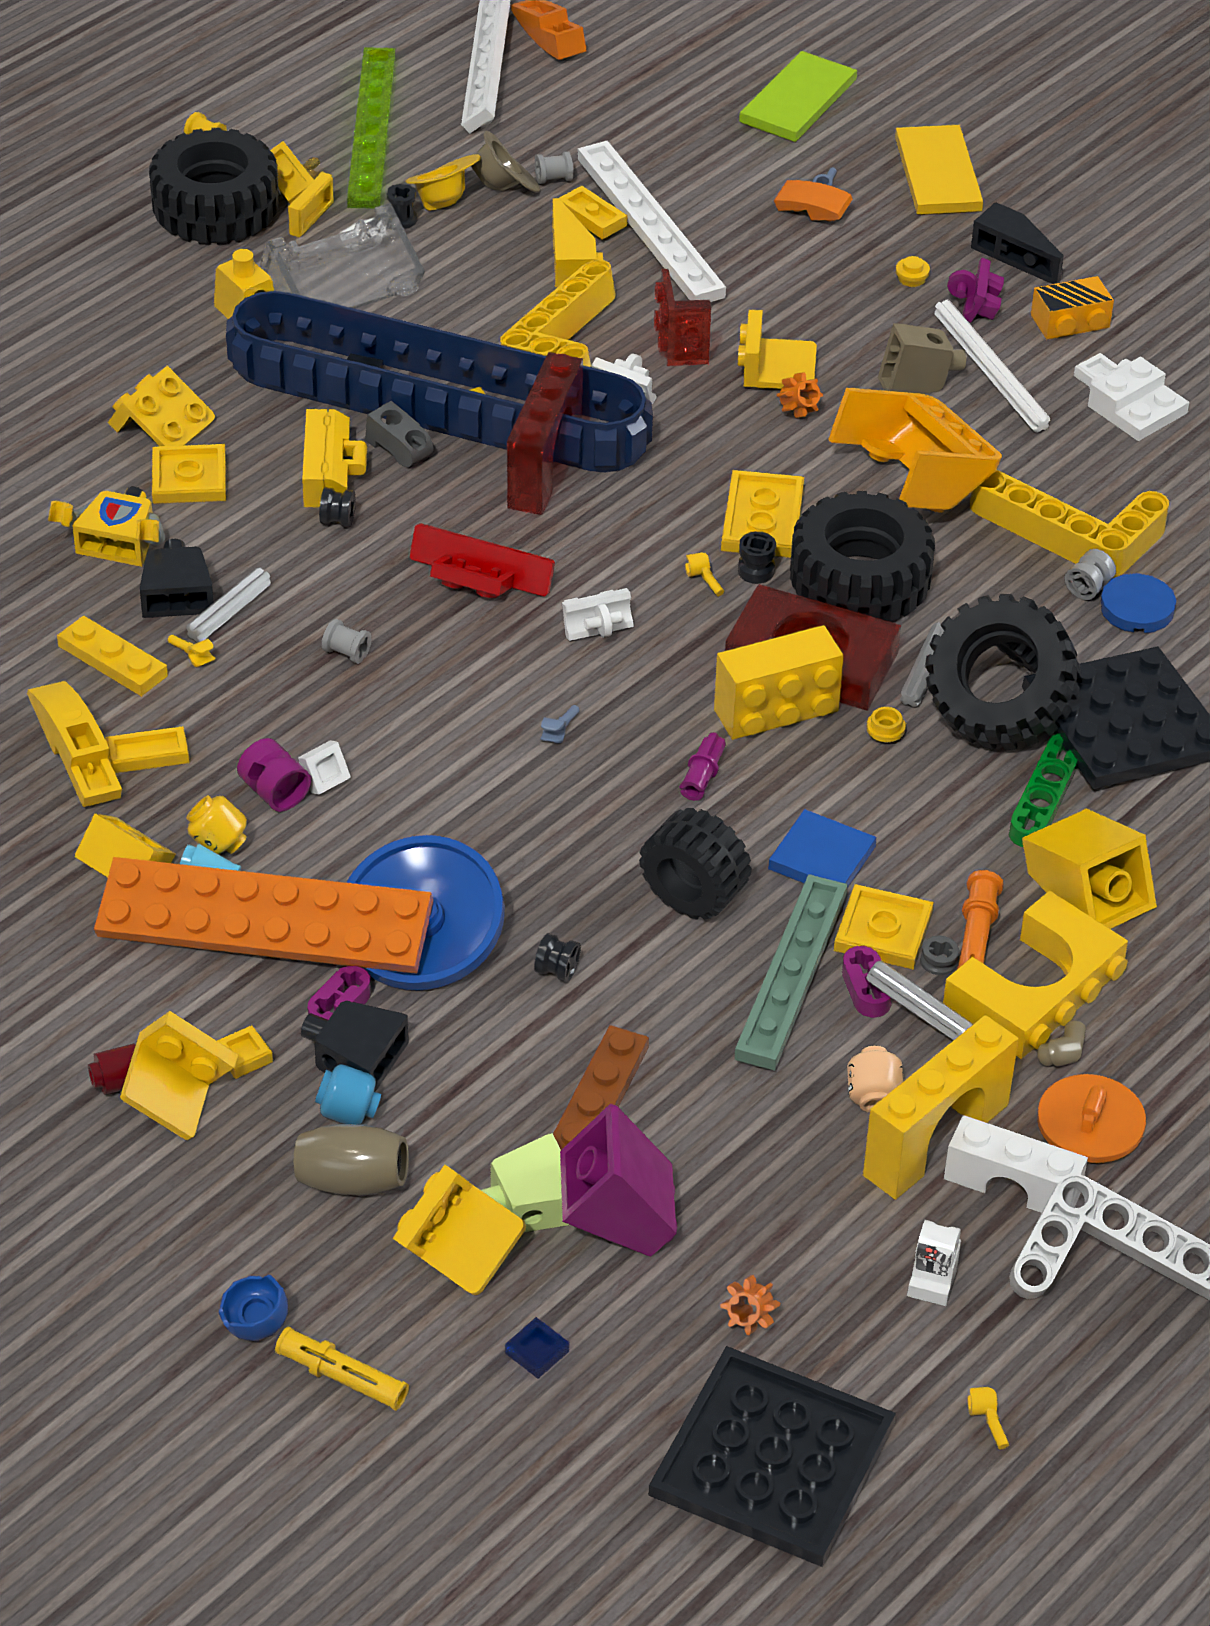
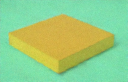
[152,444,226,504]
[834,884,934,970]

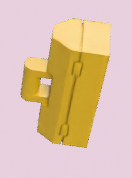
[302,409,367,507]

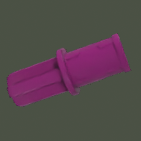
[679,732,726,801]

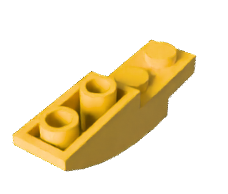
[27,681,122,807]

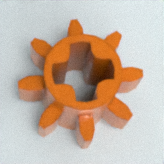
[777,372,823,418]
[720,1275,781,1335]

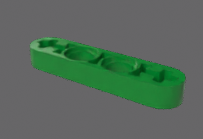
[1008,734,1078,847]

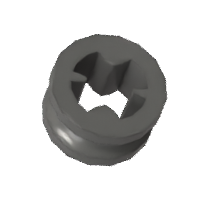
[920,935,960,975]

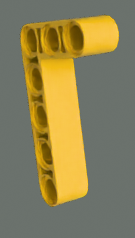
[500,260,616,367]
[970,470,1169,578]

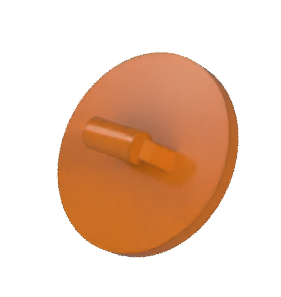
[1037,1074,1146,1163]

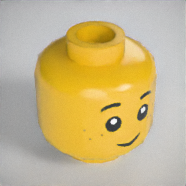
[186,795,247,854]

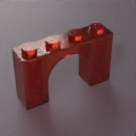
[507,352,583,515]
[725,584,901,711]

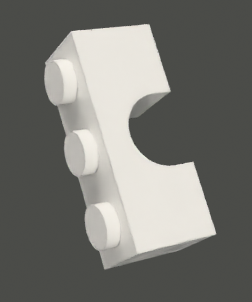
[944,1115,1088,1213]

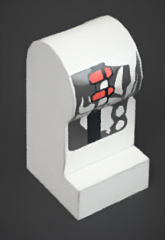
[907,1220,961,1306]

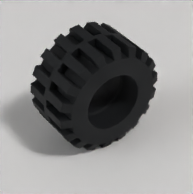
[639,808,752,920]

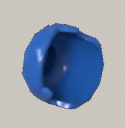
[218,1275,288,1341]

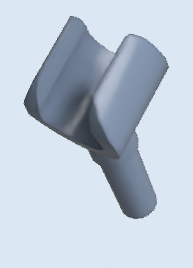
[813,167,837,186]
[540,705,580,743]

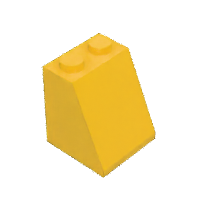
[1022,808,1157,929]

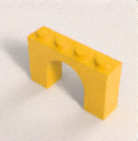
[943,891,1128,1060]
[863,1015,1019,1200]

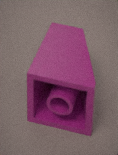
[560,1103,678,1257]

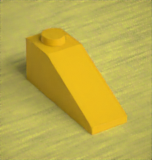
[552,198,603,287]

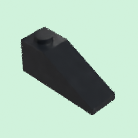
[971,202,1064,284]

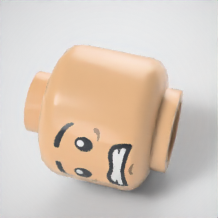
[847,1046,903,1112]

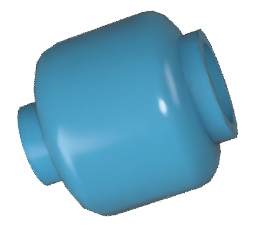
[314,1064,382,1124]

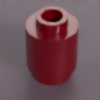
[88,1043,136,1095]

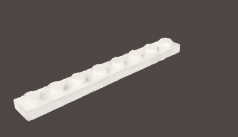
[461,0,510,134]
[578,141,726,306]

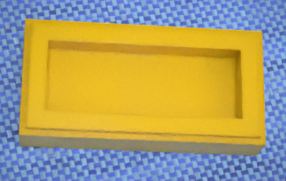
[288,172,334,238]
[105,726,189,773]

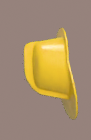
[405,154,481,211]

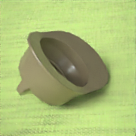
[471,131,540,192]

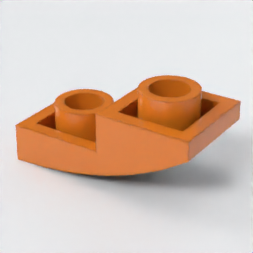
[774,180,853,221]

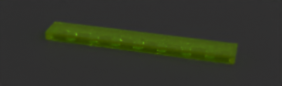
[347,47,396,209]

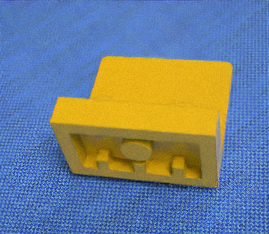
[120,1011,238,1140]

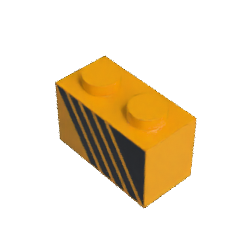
[1031,276,1114,340]

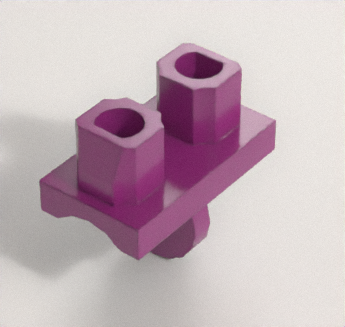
[947,258,1004,323]

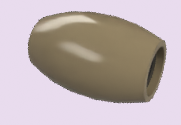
[293,1124,409,1195]

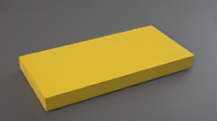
[895,125,983,215]

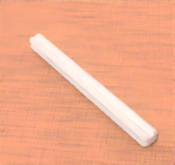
[935,300,1050,433]

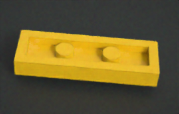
[57,615,168,697]

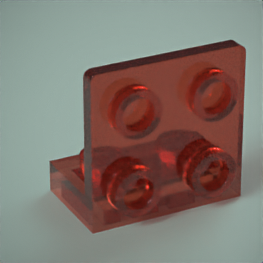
[654,269,711,366]

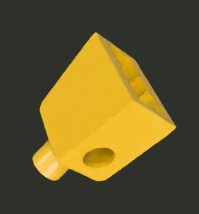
[214,249,274,319]

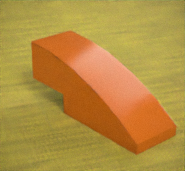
[510,0,586,60]

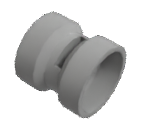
[1065,549,1116,600]

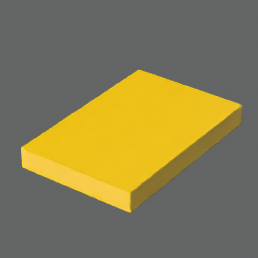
[721,470,804,558]

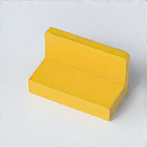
[75,813,176,878]

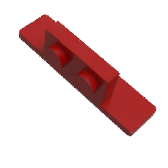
[410,523,555,598]

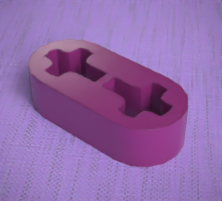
[842,946,892,1018]
[307,966,371,1020]

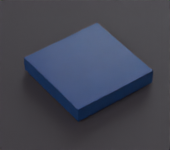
[768,809,877,888]

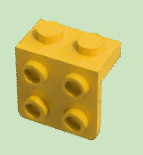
[738,310,817,389]
[107,365,215,446]
[393,1164,526,1295]

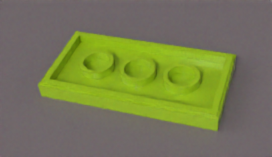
[739,51,857,142]

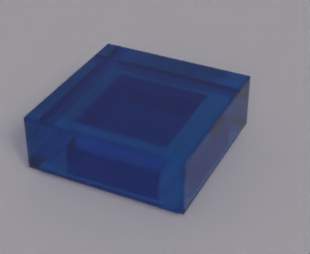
[505,1317,570,1379]

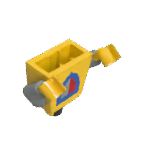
[48,486,165,567]

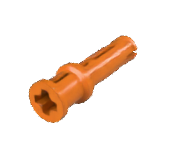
[957,870,1004,969]

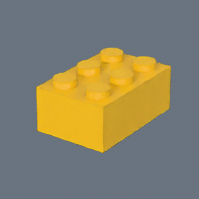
[714,625,843,740]

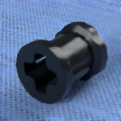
[387,184,417,229]

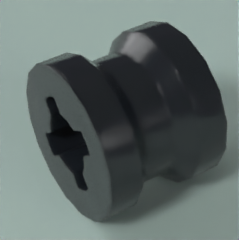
[319,487,356,527]
[534,933,581,982]

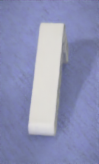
[1009,1174,1210,1300]

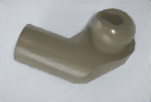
[1037,1021,1086,1067]

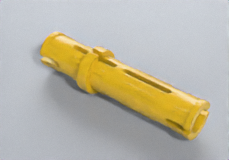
[275,1326,409,1411]

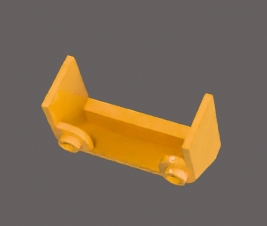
[828,388,1002,513]

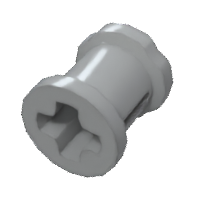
[534,151,573,184]
[322,619,372,664]

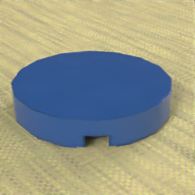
[1101,573,1177,633]

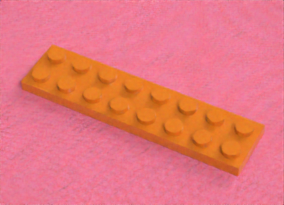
[94,857,434,974]

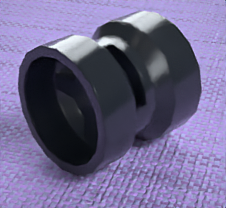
[738,531,776,584]

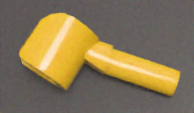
[685,552,724,597]
[168,634,216,667]
[967,1387,1009,1449]

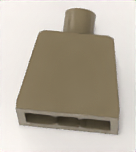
[878,323,966,394]

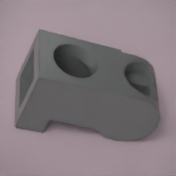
[365,401,433,467]

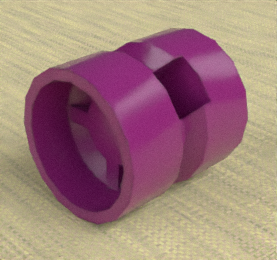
[237,738,311,812]

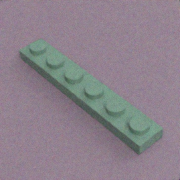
[734,874,848,1071]

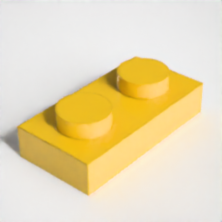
[270,141,314,204]
[559,186,627,239]

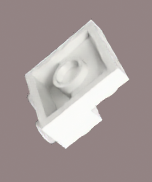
[1088,356,1189,441]

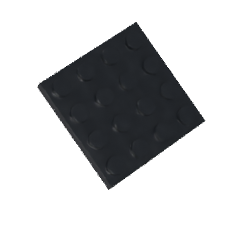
[1022,646,1210,789]
[648,1346,896,1567]

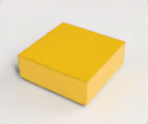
[217,1025,273,1079]

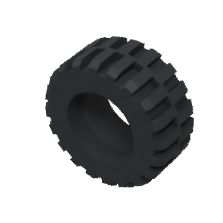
[149,128,279,245]
[790,491,935,627]
[925,594,1081,750]

